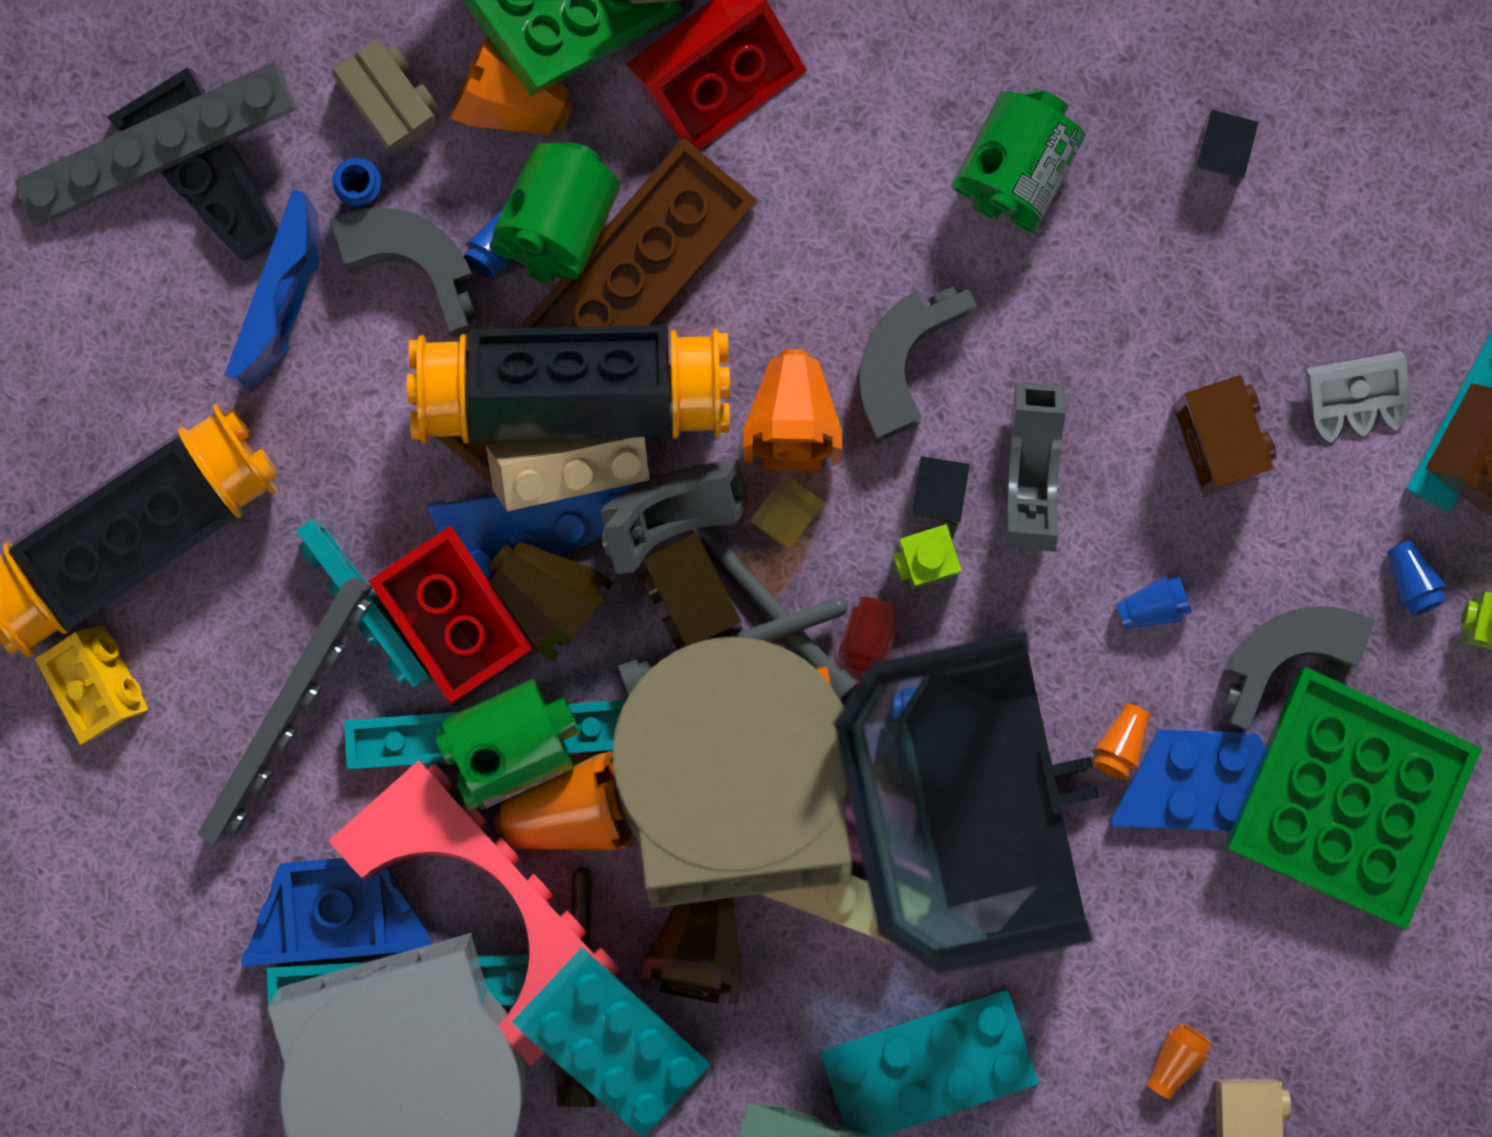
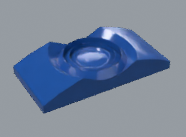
[225,189,320,392]

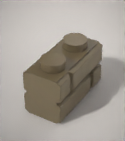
[331,38,439,158]

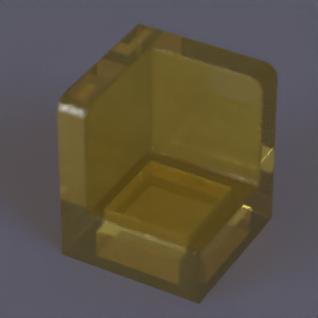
[750,474,825,549]

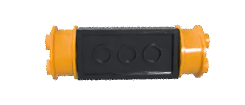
[407,325,730,444]
[0,403,278,658]

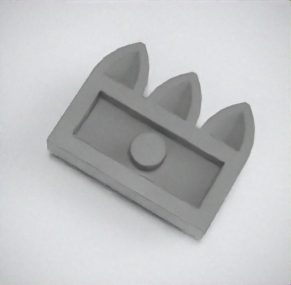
[1305,351,1410,442]

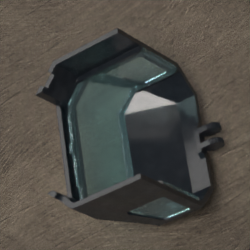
[832,630,1099,974]

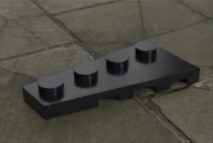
[107,67,279,261]

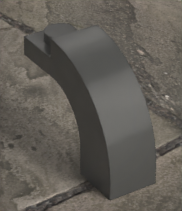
[329,208,476,339]
[858,287,977,443]
[1004,383,1065,552]
[600,459,749,574]
[1221,606,1375,731]

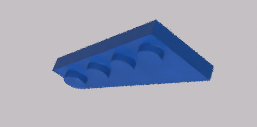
[426,484,632,583]

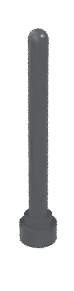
[689,527,861,701]
[618,598,847,697]

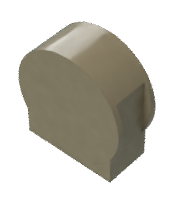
[613,637,852,908]

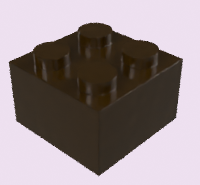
[639,533,742,649]

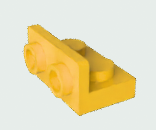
[35,625,148,745]

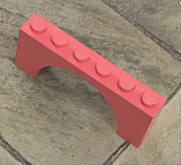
[329,760,620,1066]

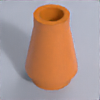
[1092,703,1151,780]
[1146,1022,1213,1100]

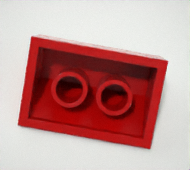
[626,0,807,151]
[368,525,534,706]

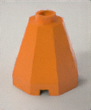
[449,33,573,136]
[743,349,842,471]

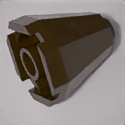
[487,542,614,662]
[640,898,743,1004]

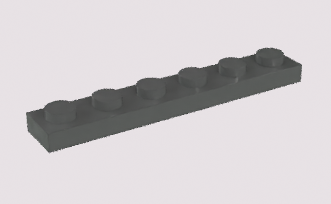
[14,62,297,226]
[197,577,373,845]

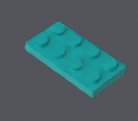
[512,947,711,1137]
[820,988,1039,1137]

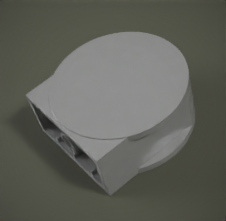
[267,933,526,1137]

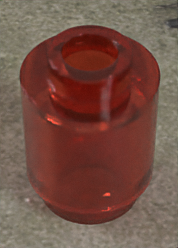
[839,597,899,672]

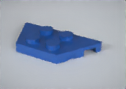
[1110,729,1265,831]
[241,858,433,967]

